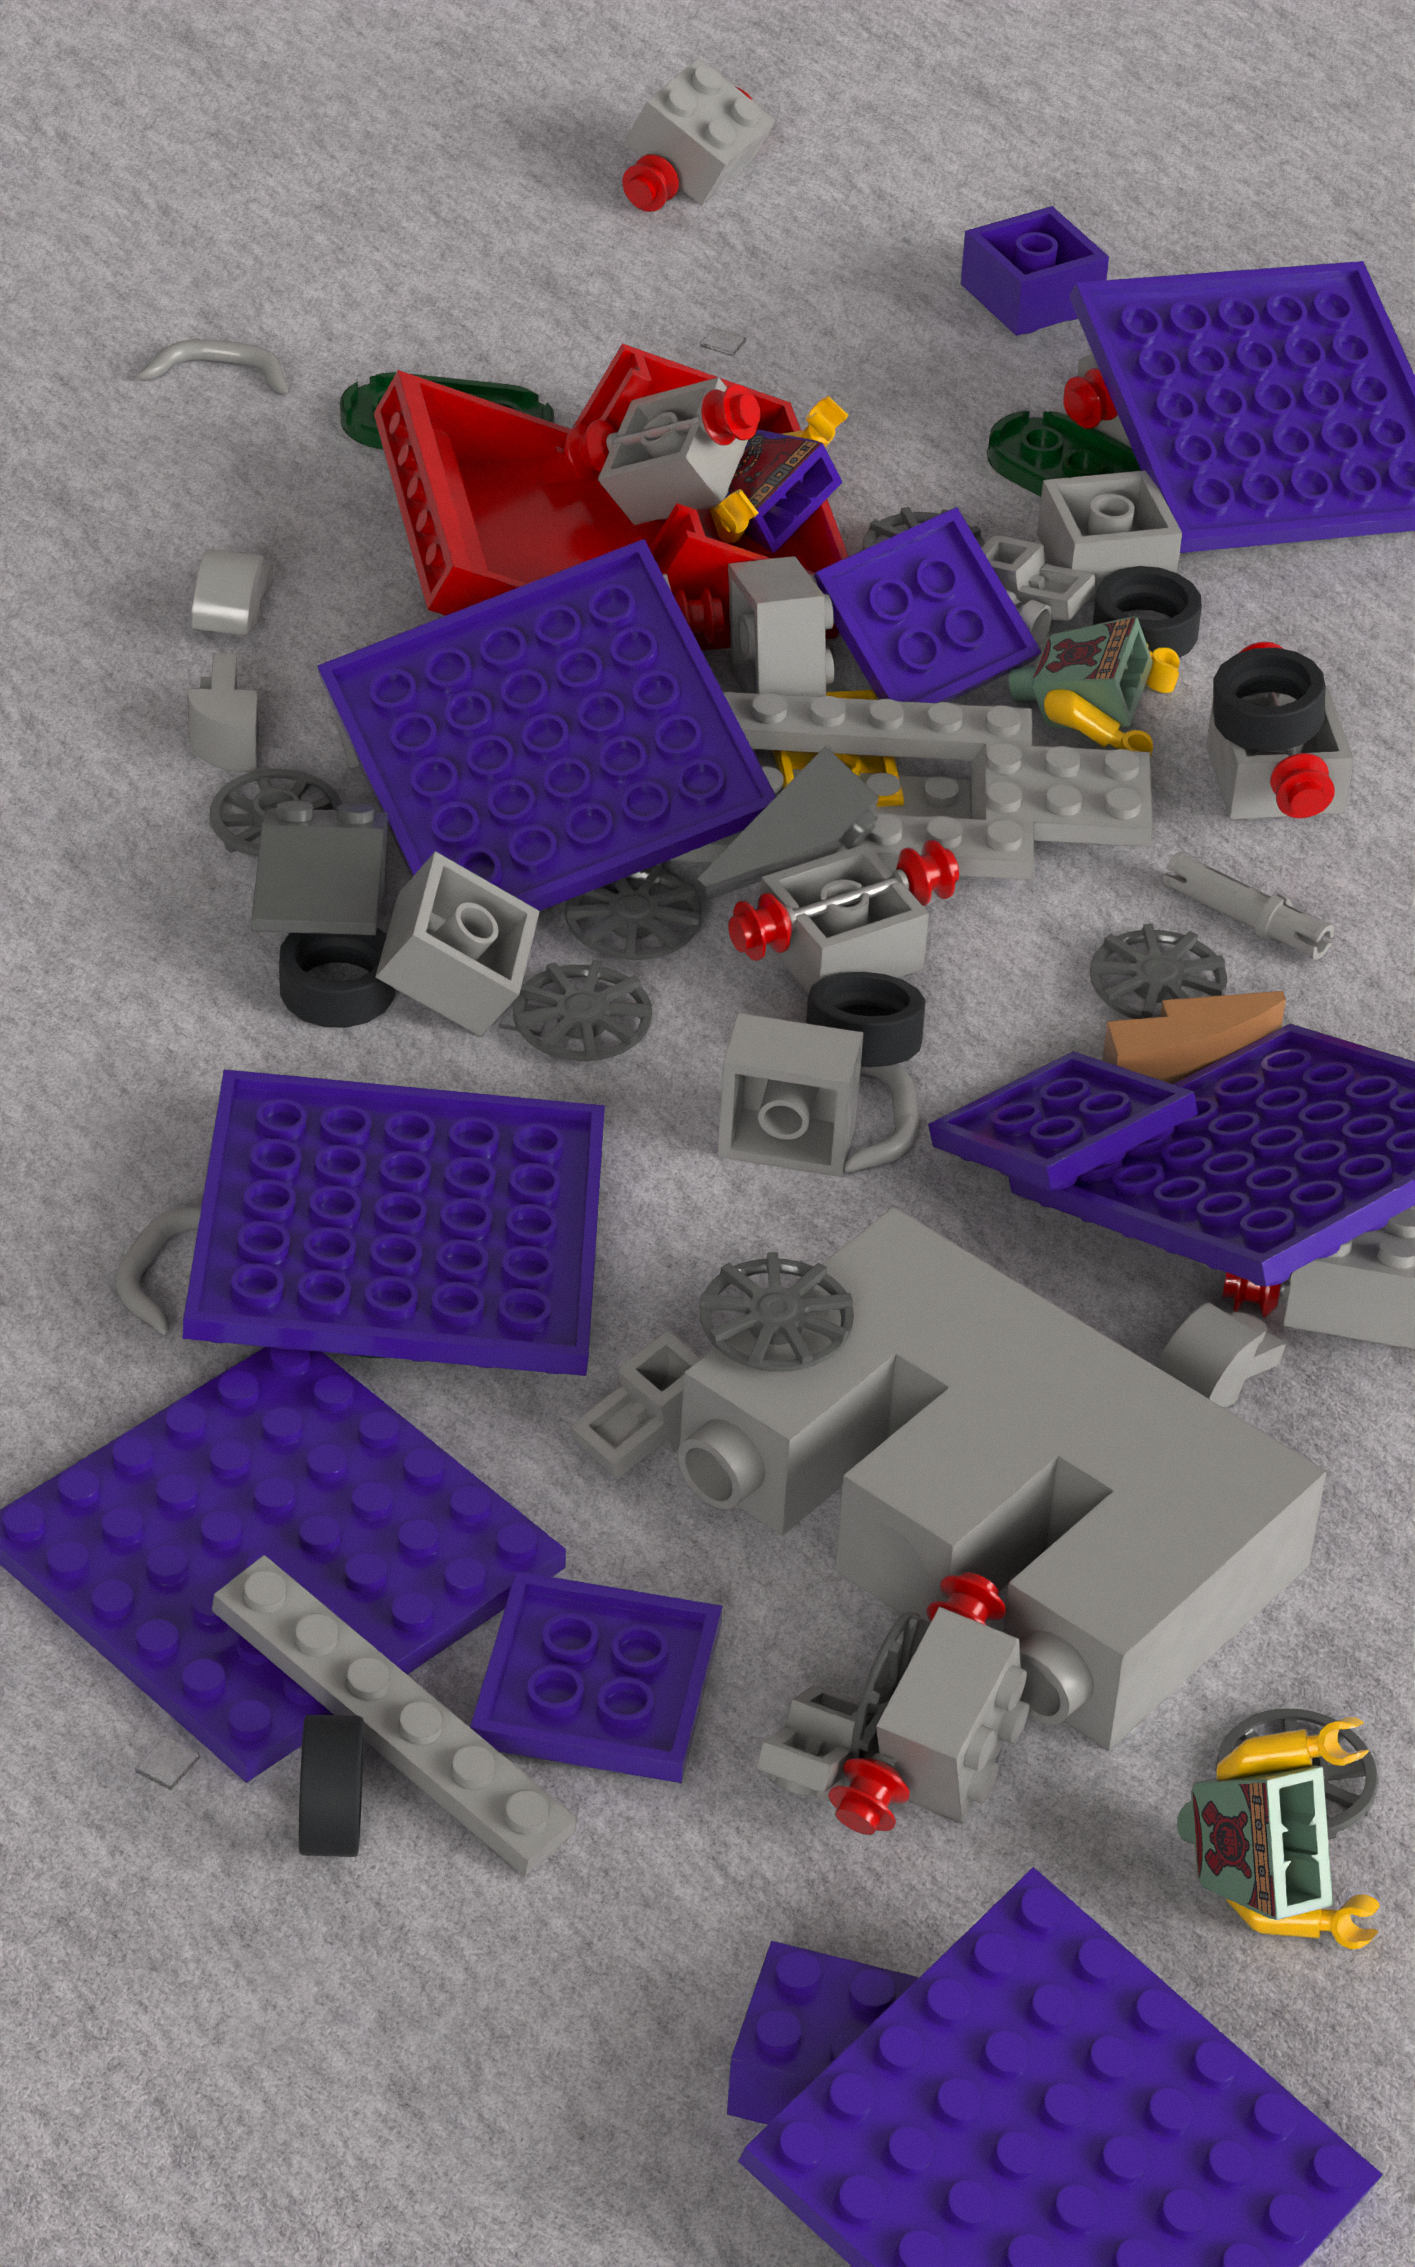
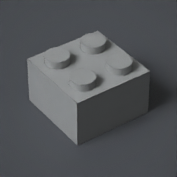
[1037,470,1182,599]
[728,556,834,697]
[375,851,540,1036]
[718,1013,863,1177]

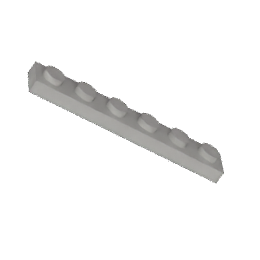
[212,1555,577,1877]

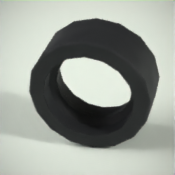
[1093,566,1202,658]
[1213,647,1326,752]
[279,928,395,1028]
[806,971,926,1067]
[299,1715,364,1857]

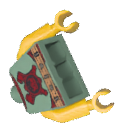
[1009,616,1180,757]
[1177,1717,1380,1949]

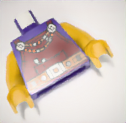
[710,395,849,553]

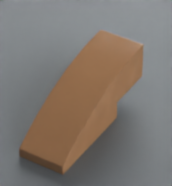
[1102,991,1286,1084]

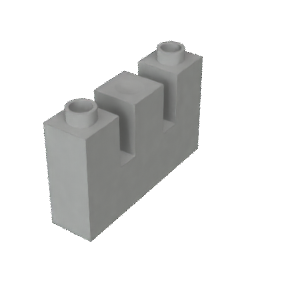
[677,1207,1326,1751]

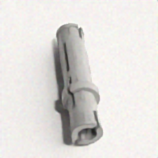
[1163,852,1335,960]

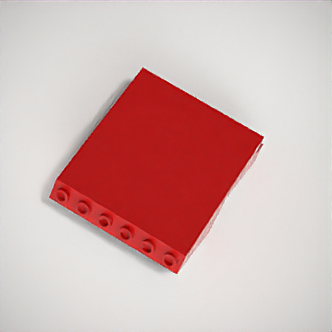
[374,343,849,650]

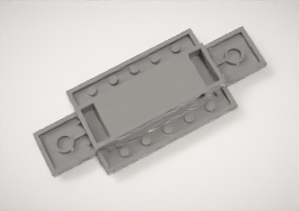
[672,692,1153,880]

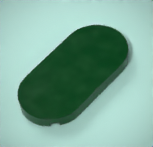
[340,372,554,450]
[987,411,1141,497]

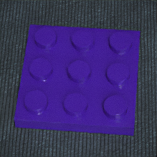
[814,507,1041,703]
[928,1051,1198,1191]
[470,1571,723,1783]

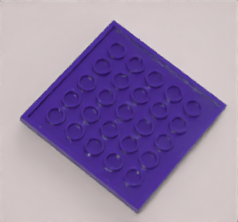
[1069,261,1415,553]
[317,539,776,911]
[1008,1023,1415,1287]
[182,1069,605,1376]
[0,1346,566,1783]
[738,1867,1383,2267]

